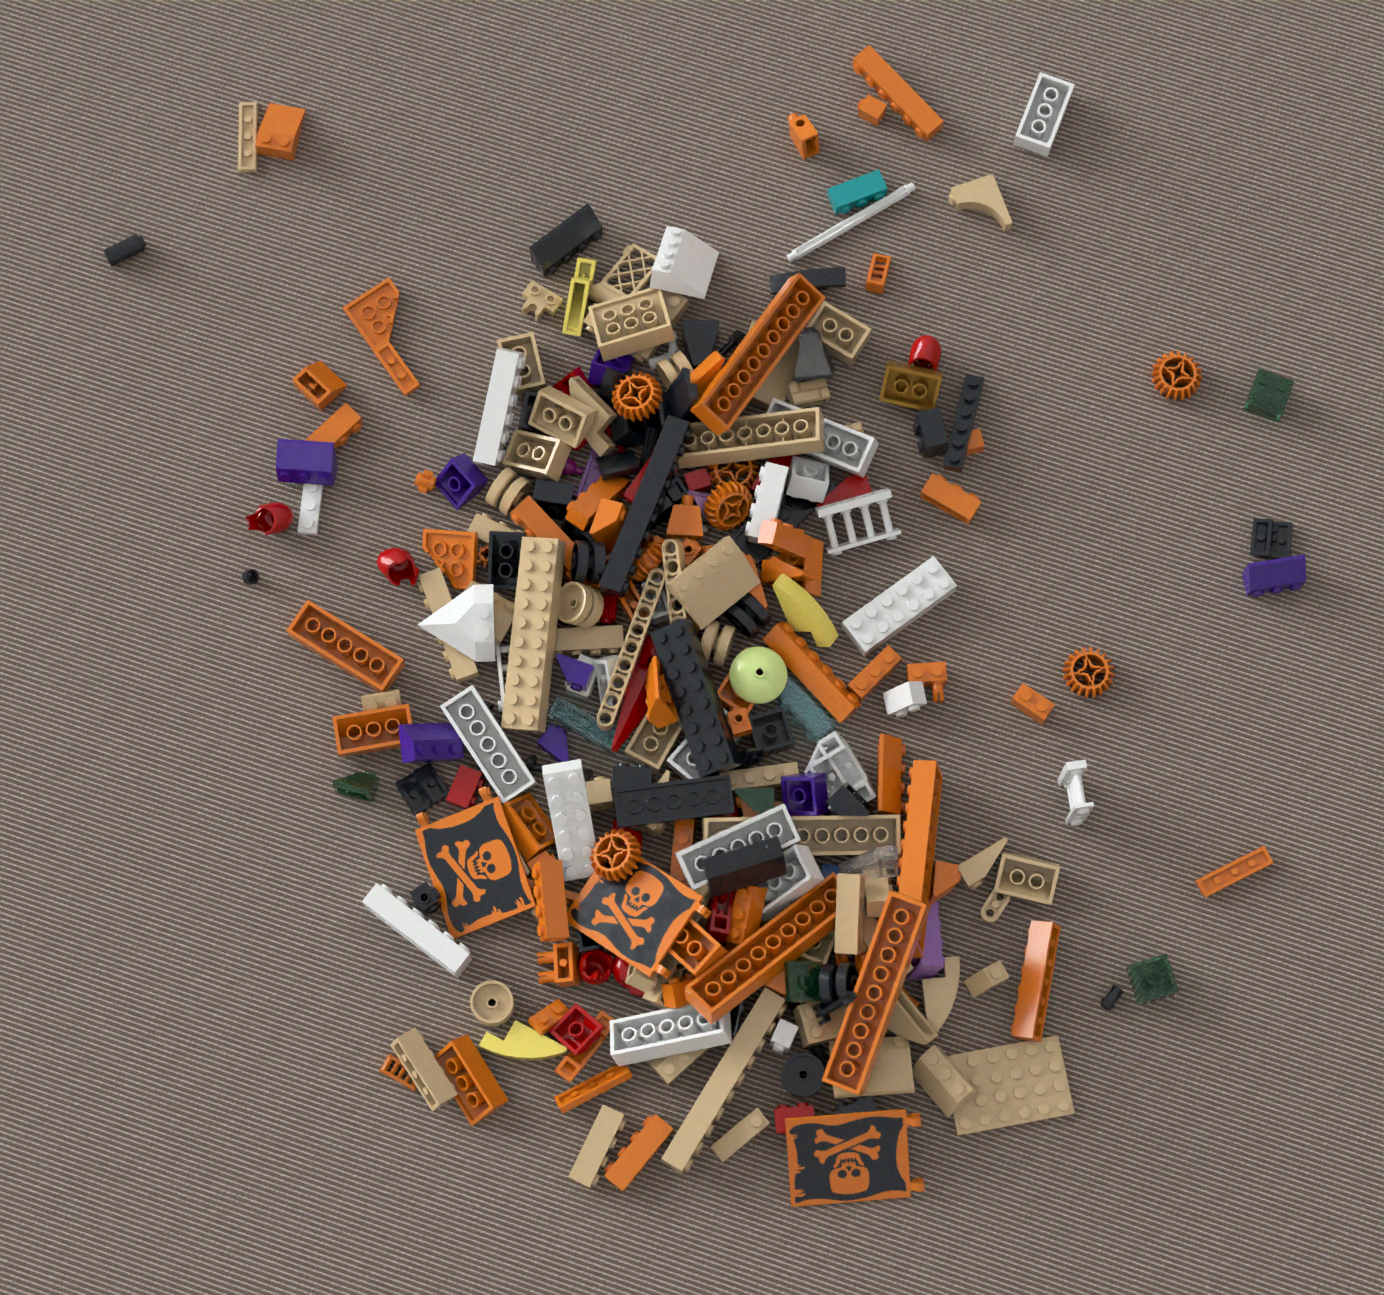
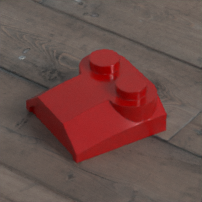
[549,1003,604,1056]

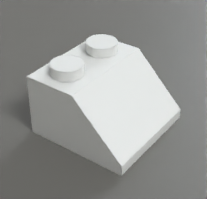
[786,456,829,503]

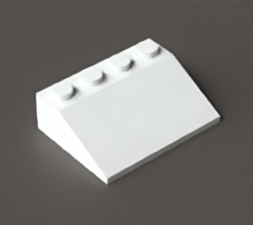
[650,226,719,299]

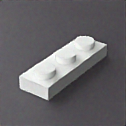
[298,484,324,536]

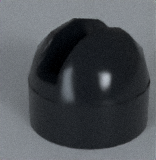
[242,569,259,585]

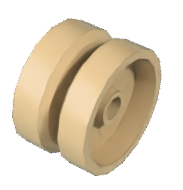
[655,350,693,390]
[485,467,531,516]
[558,581,604,628]
[700,620,736,667]
[470,980,515,1027]

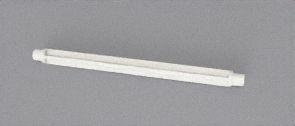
[786,182,916,263]

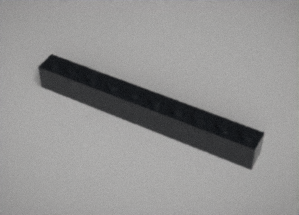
[599,415,693,598]

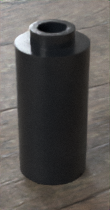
[103,234,146,267]

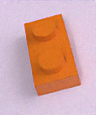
[528,999,569,1035]

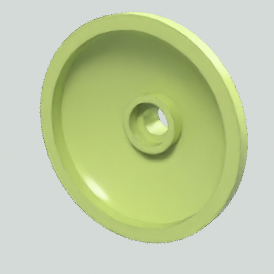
[729,646,787,704]

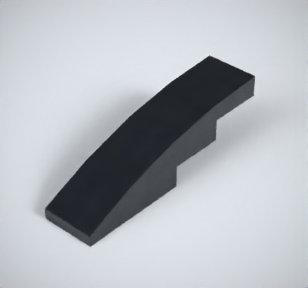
[770,267,846,295]

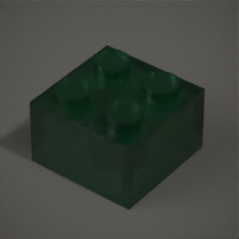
[1243,369,1294,422]
[1126,954,1179,1006]

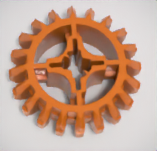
[1151,351,1202,401]
[612,371,663,422]
[708,460,759,490]
[703,480,754,531]
[631,535,665,582]
[1062,647,1115,699]
[589,829,642,882]

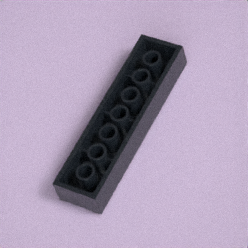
[650,618,743,778]

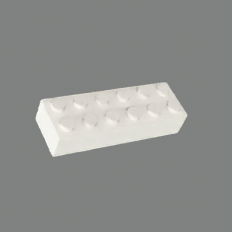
[473,348,526,466]
[767,398,879,478]
[841,556,957,657]
[440,685,537,804]
[542,759,596,881]
[675,804,801,890]
[362,883,472,978]
[610,1004,732,1066]

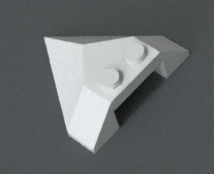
[418,584,496,662]
[804,731,877,802]

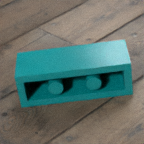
[827,169,888,215]

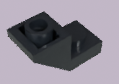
[730,747,764,771]

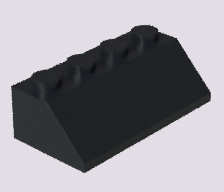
[529,203,603,277]
[700,836,788,898]

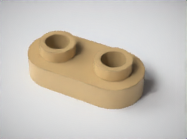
[980,889,1011,923]

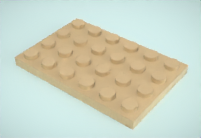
[948,1035,1075,1136]

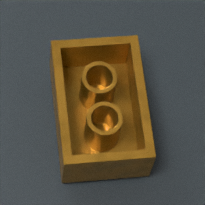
[879,360,943,411]

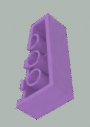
[906,901,945,981]

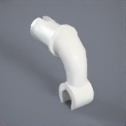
[649,331,678,370]

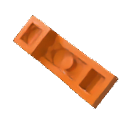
[554,1010,615,1083]

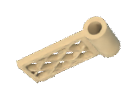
[589,243,656,304]

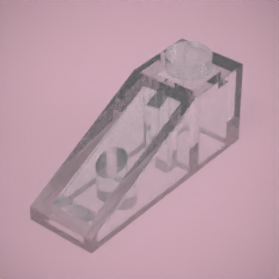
[839,846,899,878]

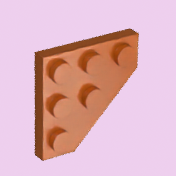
[342,277,400,351]
[422,529,478,589]

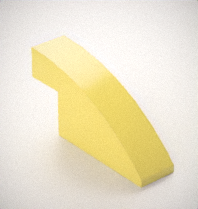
[562,256,598,337]
[772,574,839,647]
[479,1020,568,1060]

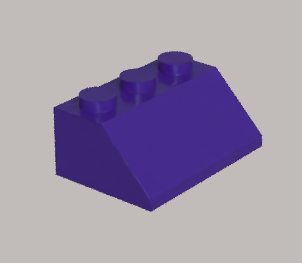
[276,439,338,486]
[1242,554,1306,597]
[398,723,464,763]

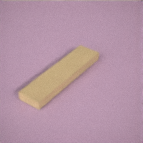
[238,102,258,173]

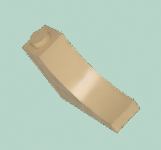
[948,174,1013,232]

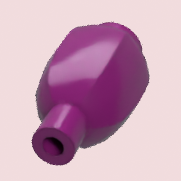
[561,458,584,476]

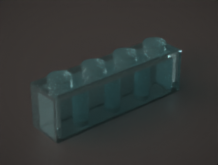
[775,674,835,743]
[548,696,617,756]

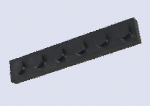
[943,374,984,472]

